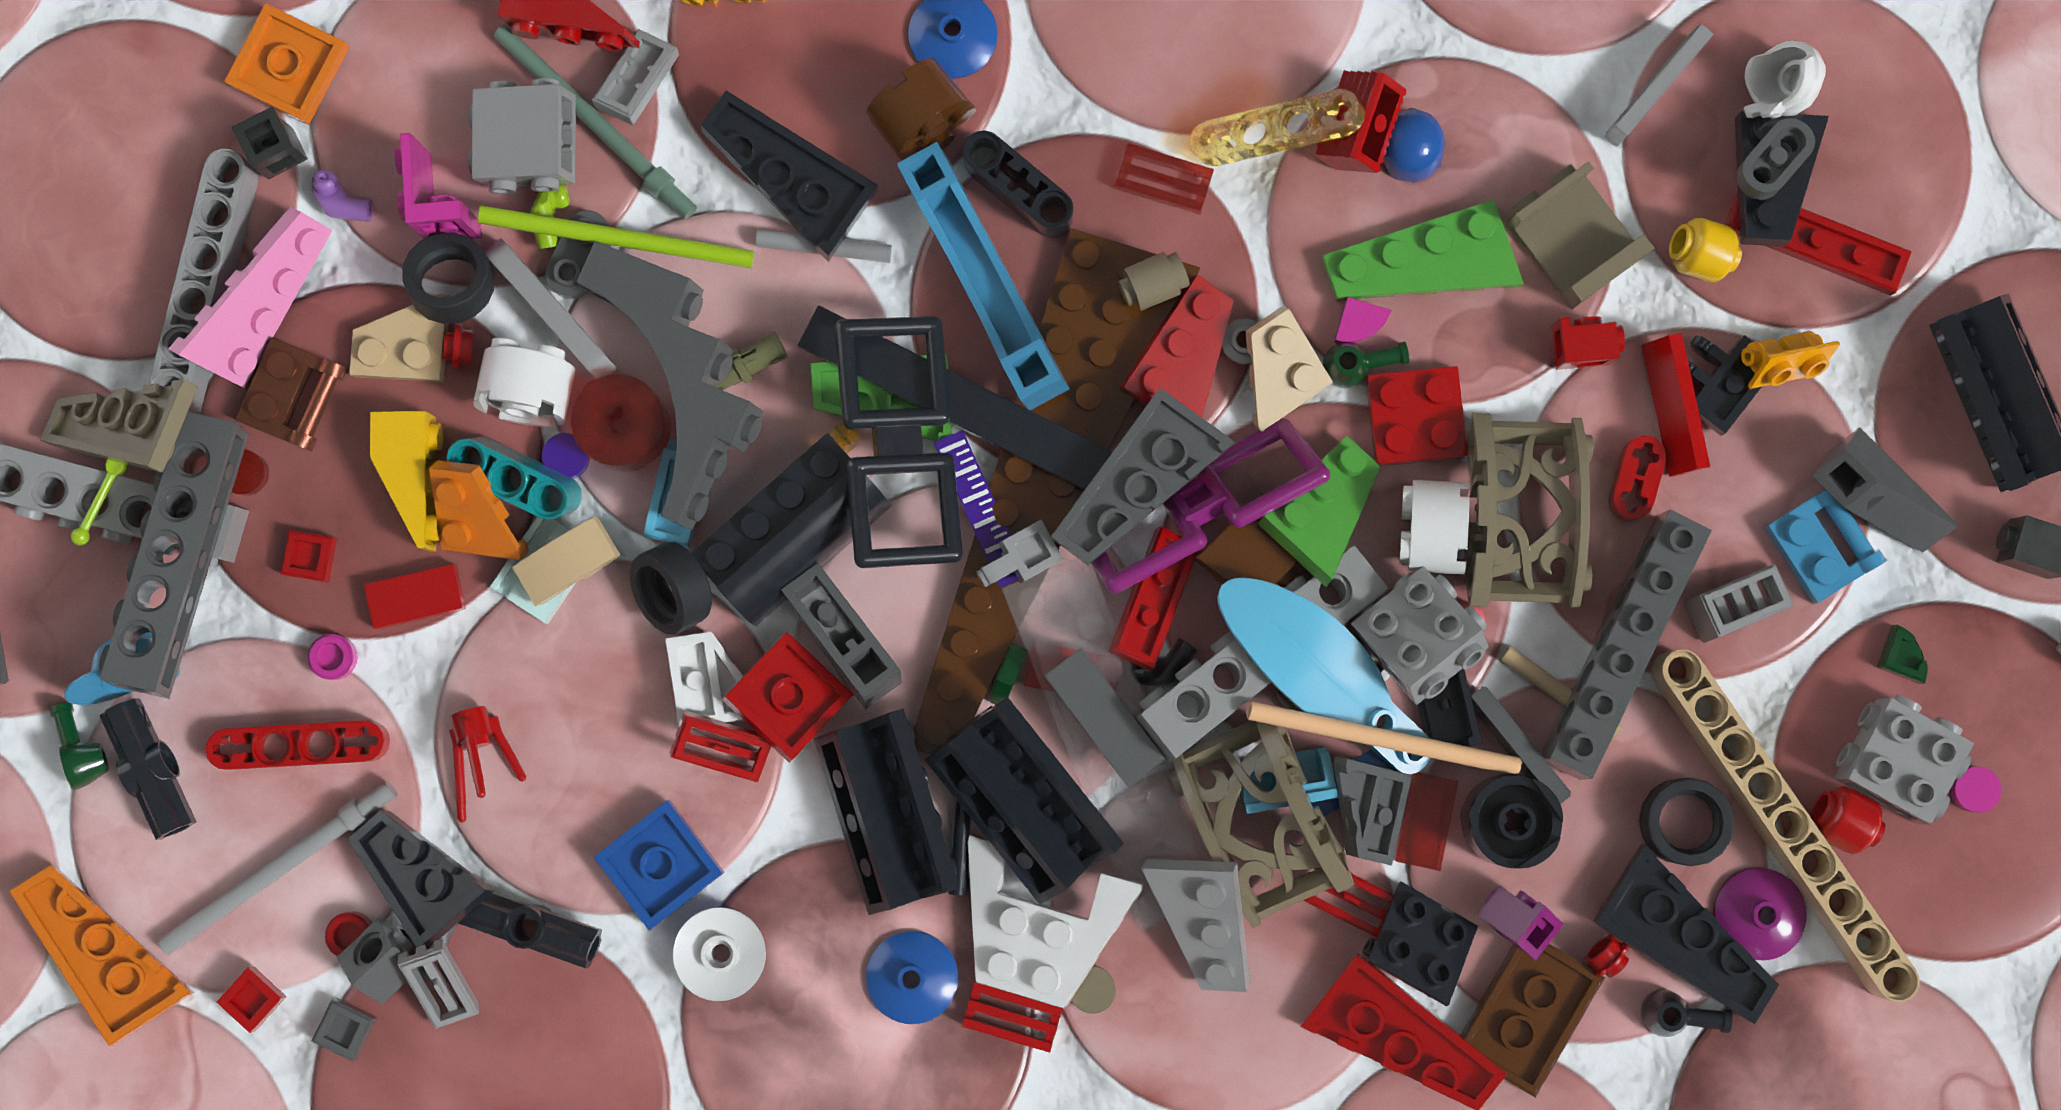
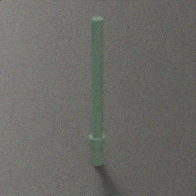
[494,24,697,219]

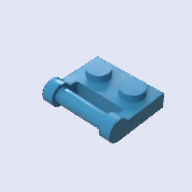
[1763,489,1887,604]

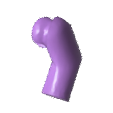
[311,170,373,222]

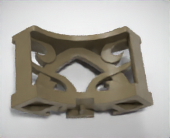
[1464,413,1594,608]
[1169,720,1355,928]

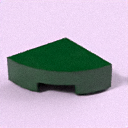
[1876,624,1928,684]
[989,644,1028,705]

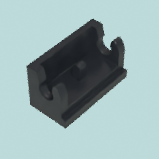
[1417,668,1482,747]

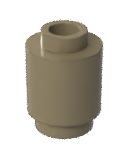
[1118,252,1190,311]

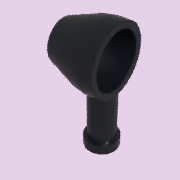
[1641,989,1733,1037]

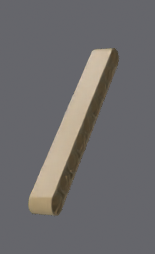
[1651,650,1920,1002]

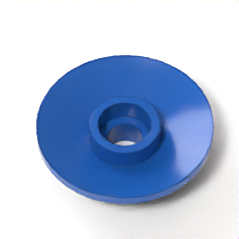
[908,0,998,79]
[866,931,958,1024]

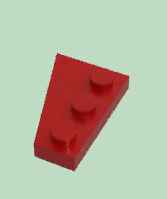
[1119,275,1234,417]

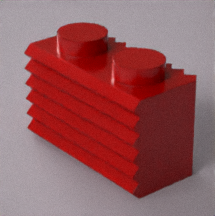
[1314,70,1407,173]

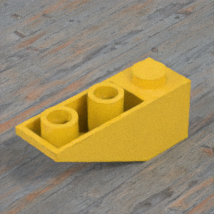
[370,411,443,552]

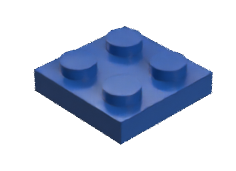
[594,800,725,930]

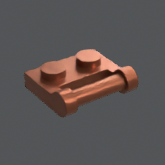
[235,337,348,451]

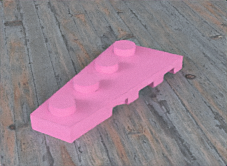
[168,207,332,388]

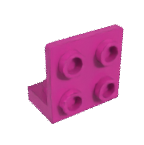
[394,132,482,239]

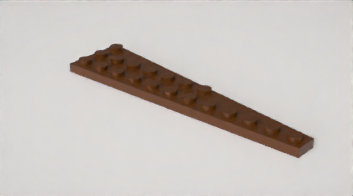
[914,228,1201,754]

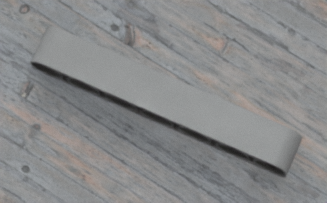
[148,148,259,414]

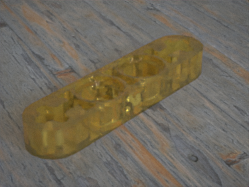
[1189,89,1365,167]

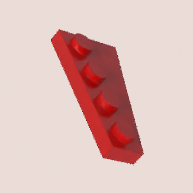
[1300,953,1507,1110]

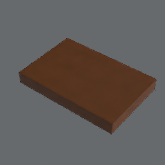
[1460,944,1605,1098]

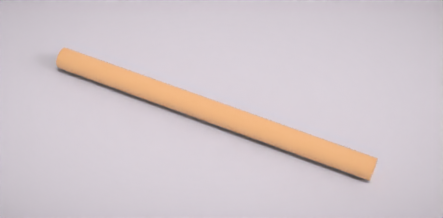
[1247,701,1522,776]

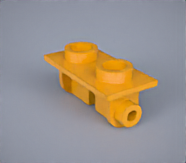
[1741,331,1840,389]

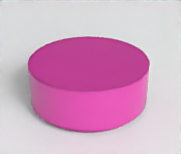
[308,634,358,680]
[1950,766,2001,813]

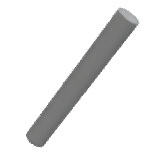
[756,229,892,263]

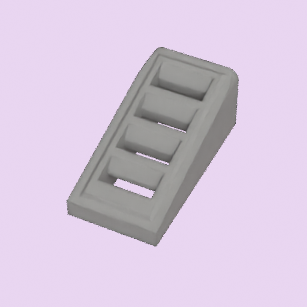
[1685,564,1794,643]

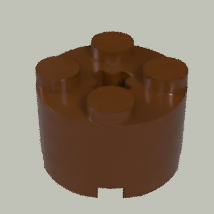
[866,58,976,161]

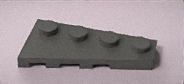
[1051,388,1235,565]

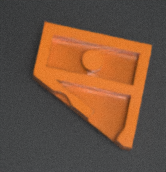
[429,460,529,560]

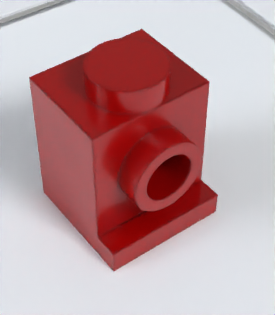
[1551,316,1625,370]

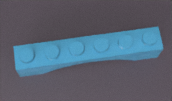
[897,142,1070,410]

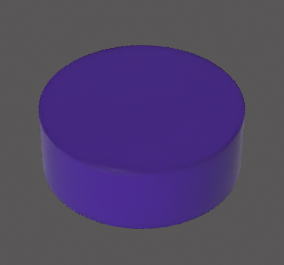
[542,433,590,479]

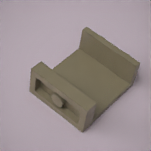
[1507,161,1655,310]

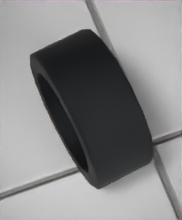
[402,232,494,324]
[629,542,712,634]
[1639,778,1735,867]

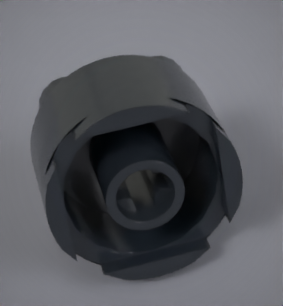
[1460,774,1563,869]

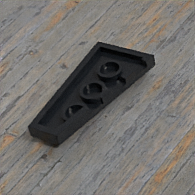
[701,90,878,262]
[1593,843,1779,1024]

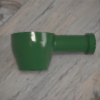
[1322,341,1410,388]
[49,703,109,790]

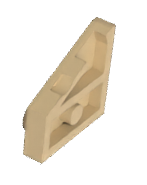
[1246,306,1333,432]

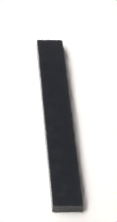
[798,305,1112,491]

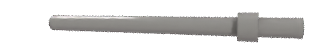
[158,781,397,955]

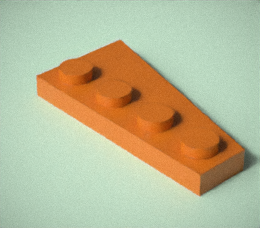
[9,865,195,1046]

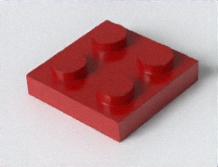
[1365,366,1468,466]
[722,632,854,763]

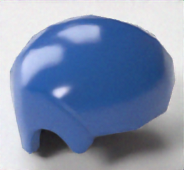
[1383,108,1445,183]

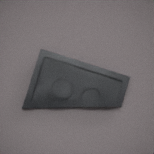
[1735,111,1829,247]
[348,810,495,949]

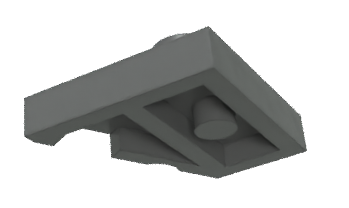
[1334,756,1412,866]

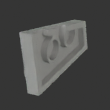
[1141,859,1250,992]

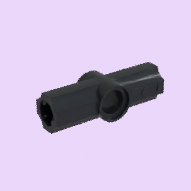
[99,698,197,840]
[458,892,602,968]

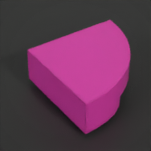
[1334,297,1391,344]

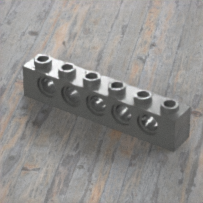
[99,412,249,699]
[1541,509,1712,780]

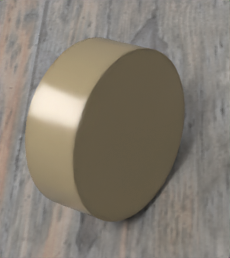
[1071,966,1116,1014]

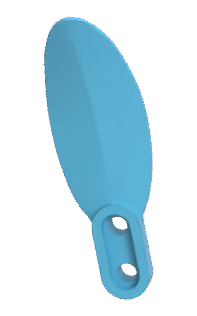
[1217,578,1430,774]

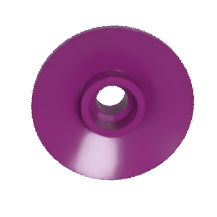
[1713,868,1807,961]

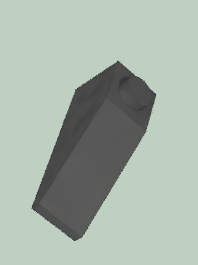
[781,563,902,710]

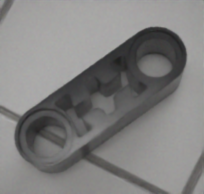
[963,130,1074,238]

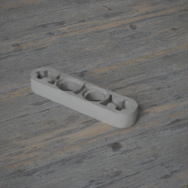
[484,238,617,383]

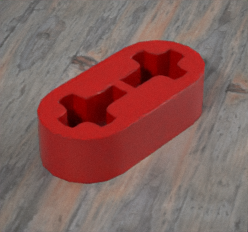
[1609,435,1666,522]

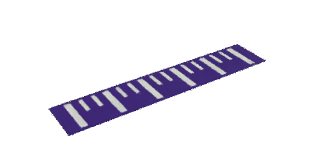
[934,430,1018,588]

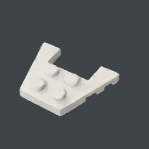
[968,835,1144,1008]

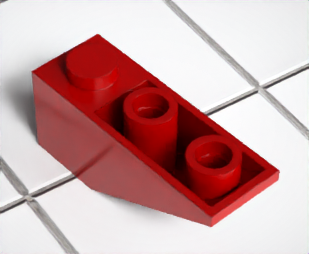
[497,0,640,52]

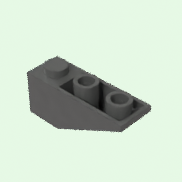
[1812,427,1959,553]

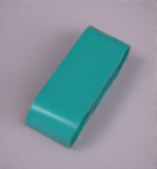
[446,436,582,520]

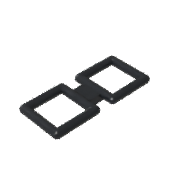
[834,316,963,568]

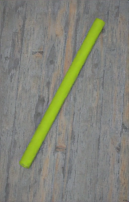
[478,205,754,268]

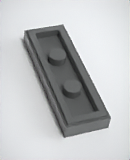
[1044,648,1165,787]
[1470,686,1571,804]

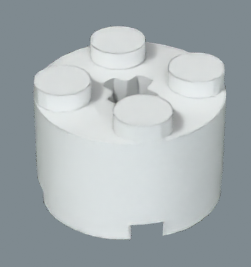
[473,338,576,427]
[1399,480,1469,574]

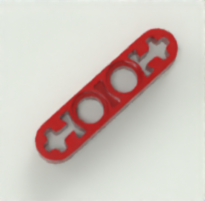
[205,720,390,770]

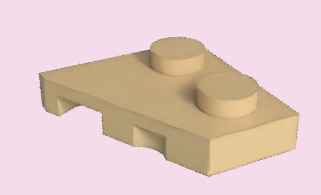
[349,294,450,383]

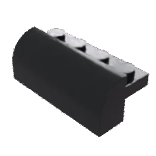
[1929,293,2061,493]
[691,432,892,626]
[925,697,1124,905]
[814,708,960,915]

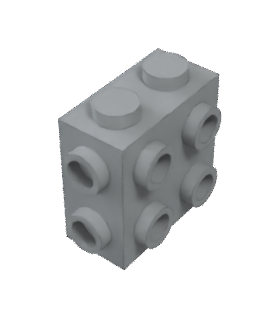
[467,78,576,194]
[1351,566,1489,705]
[1834,695,1974,825]

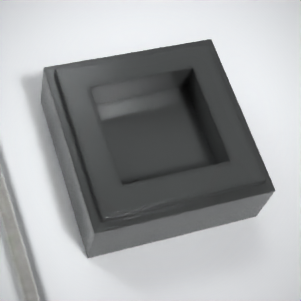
[311,998,377,1061]

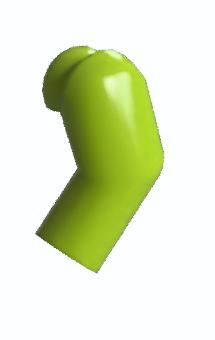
[530,185,570,249]

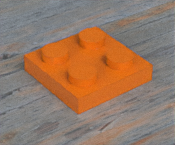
[224,3,350,126]

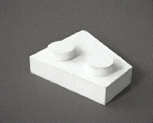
[665,632,744,728]

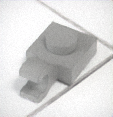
[976,519,1064,588]

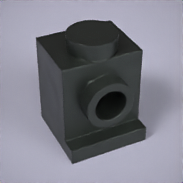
[232,106,308,180]

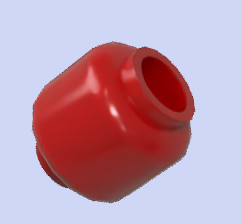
[1810,786,1886,855]

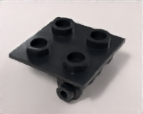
[1362,881,1478,1007]

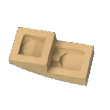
[512,516,621,607]

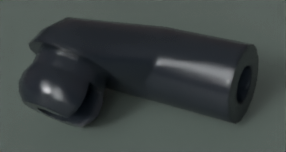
[1130,638,1197,686]

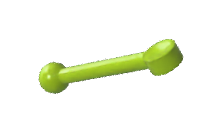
[71,460,127,546]

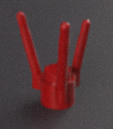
[449,706,526,823]

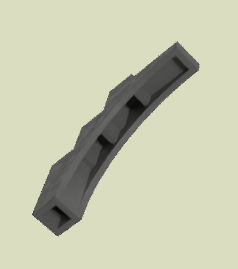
[576,241,763,530]

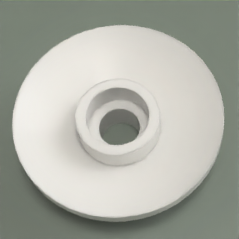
[673,907,766,1001]

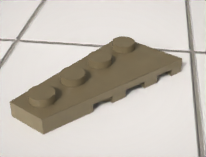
[40,379,198,473]

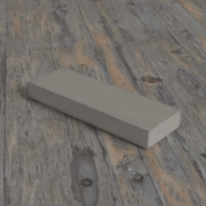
[1605,24,1714,147]

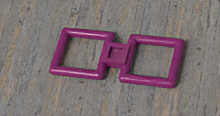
[1092,418,1330,593]

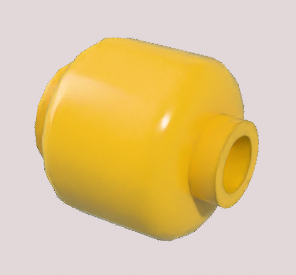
[1669,218,1742,283]

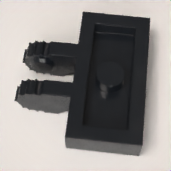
[1688,335,1762,436]

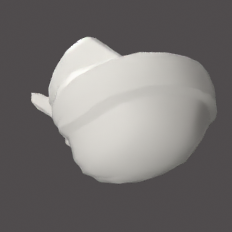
[1744,41,1826,119]

